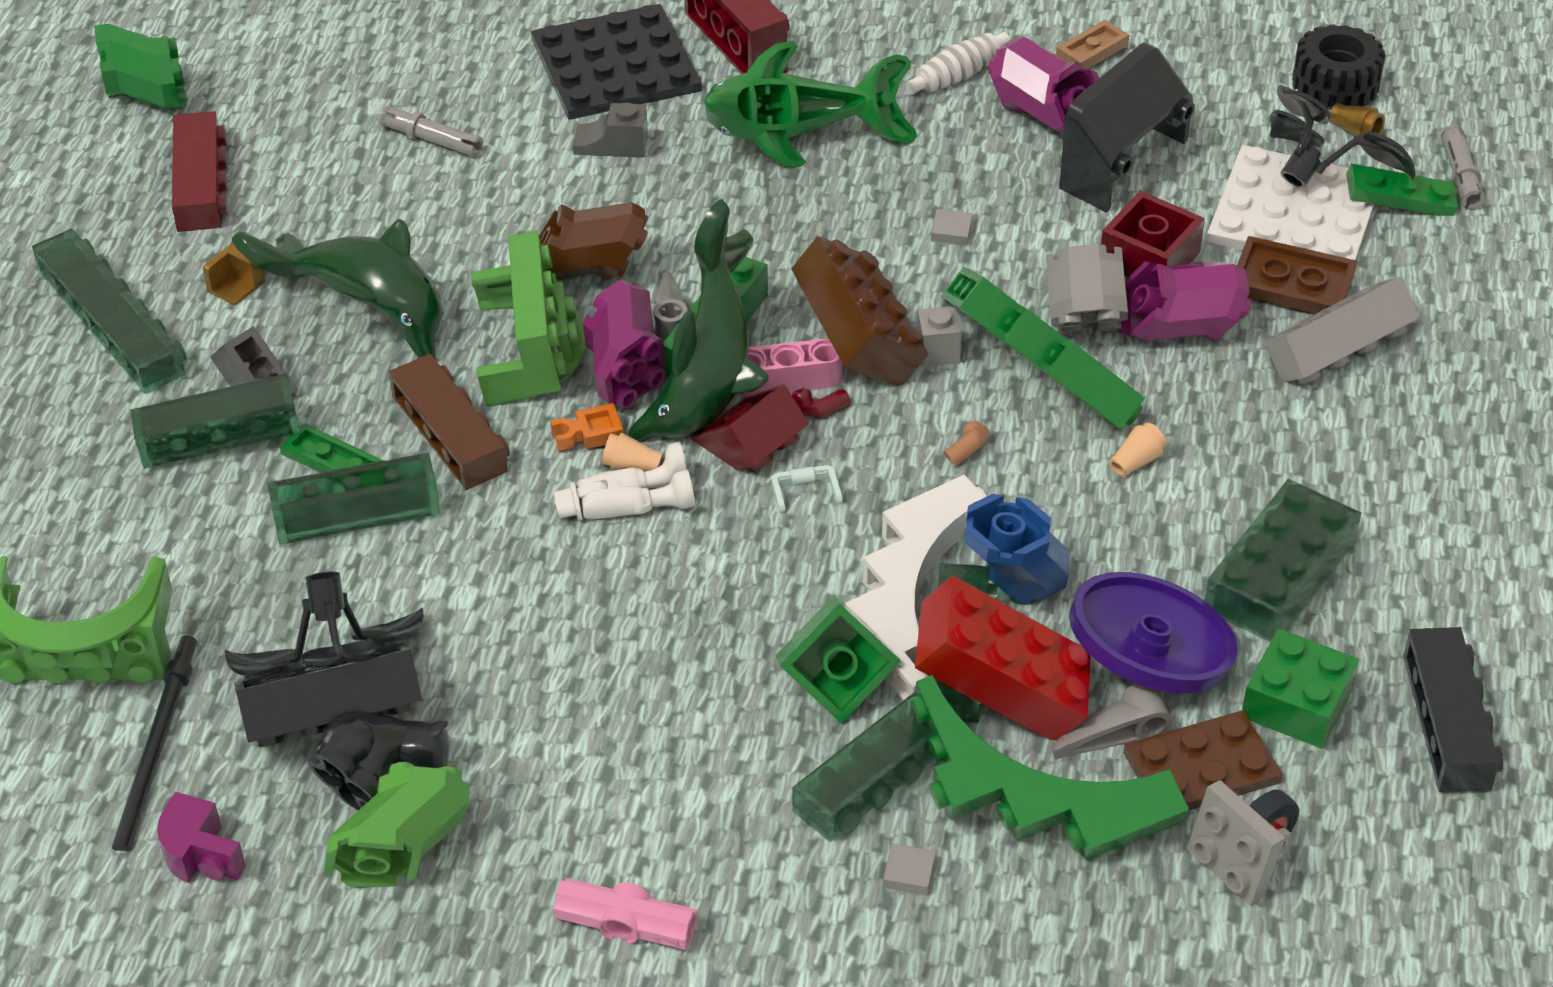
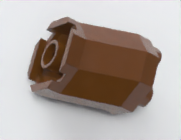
[539,202,648,280]

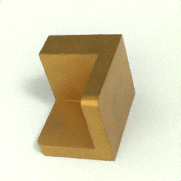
[203,243,265,305]

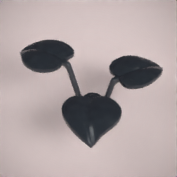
[1270,85,1416,188]
[225,571,424,676]

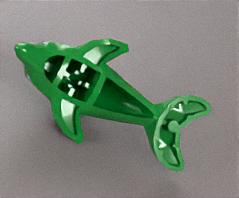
[705,41,917,168]

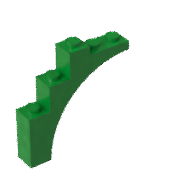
[911,675,1189,860]

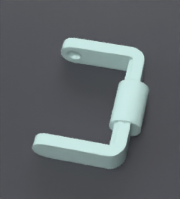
[771,465,842,513]

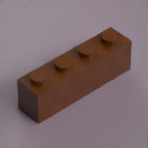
[389,354,510,490]

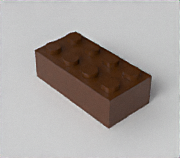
[791,235,929,386]

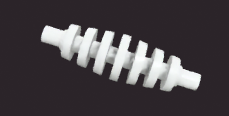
[905,32,1010,95]

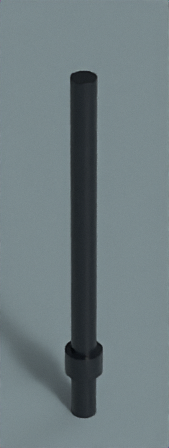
[112,635,197,852]

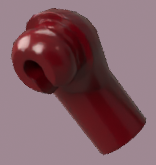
[791,388,851,419]

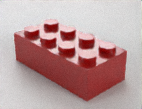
[915,575,1091,740]

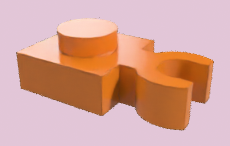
[550,403,624,451]

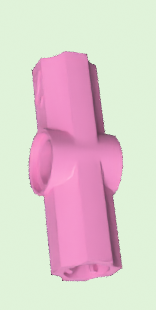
[553,878,698,950]

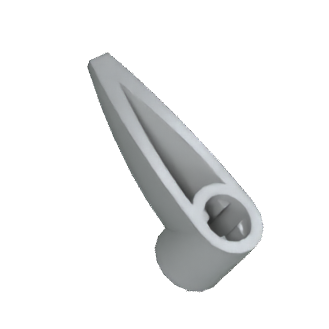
[653,271,688,342]
[1051,684,1172,759]

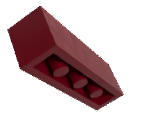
[172,111,228,232]

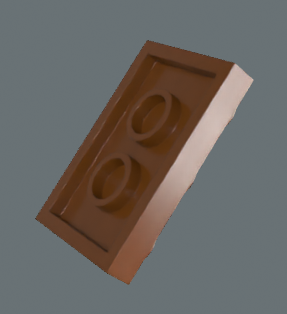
[1237,236,1358,314]
[1123,710,1283,810]

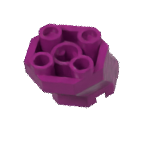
[988,36,1099,134]
[1117,261,1251,341]
[582,280,666,410]

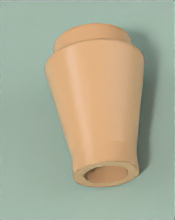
[1108,422,1167,478]
[602,433,663,472]

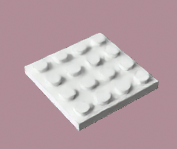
[1206,145,1375,260]

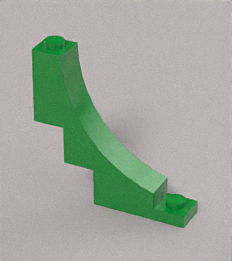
[940,267,1145,429]

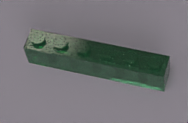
[32,228,187,394]

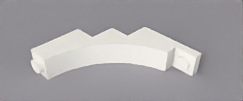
[845,475,987,712]

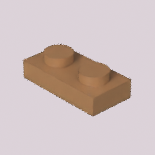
[1056,20,1129,70]

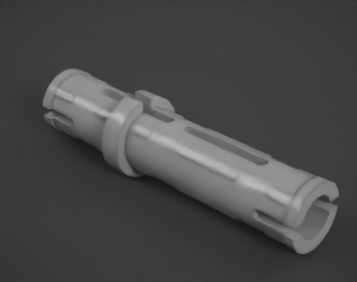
[380,105,483,158]
[1441,125,1486,209]

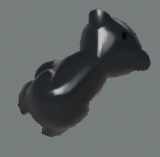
[307,712,450,810]

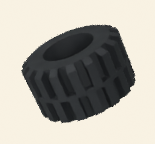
[1292,24,1385,108]

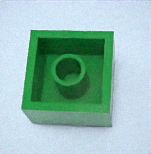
[1242,628,1360,749]

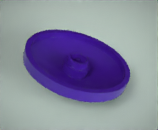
[1069,572,1238,694]

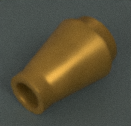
[1329,103,1385,137]

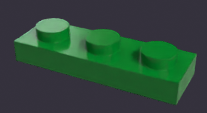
[1346,163,1458,216]

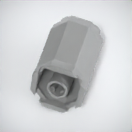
[1046,244,1128,335]

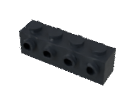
[1403,627,1503,792]

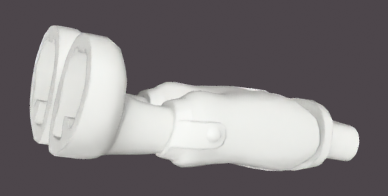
[553,441,695,520]

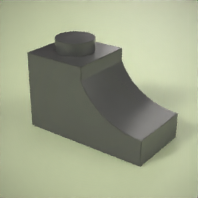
[573,103,648,158]
[210,326,298,412]

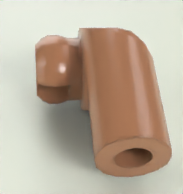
[943,421,990,467]

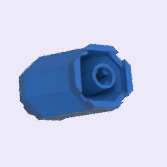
[964,494,1070,604]

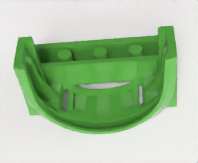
[471,231,587,407]
[0,556,173,683]

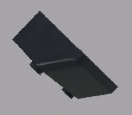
[1059,42,1195,212]

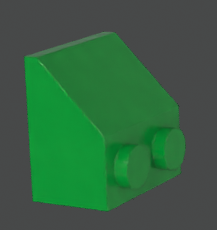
[776,594,902,723]

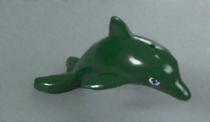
[628,199,769,441]
[231,219,443,359]

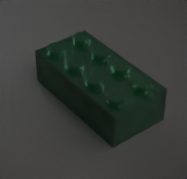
[1204,479,1362,642]

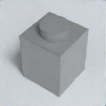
[917,306,962,367]

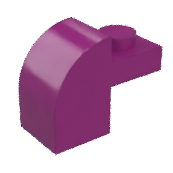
[157,792,246,883]

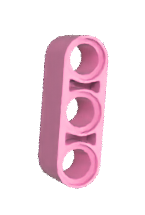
[739,339,843,397]

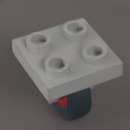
[1187,780,1300,906]

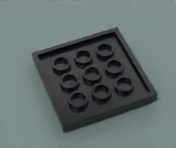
[531,4,702,120]

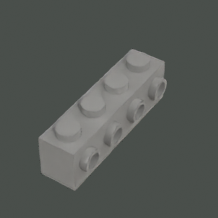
[1264,276,1419,385]

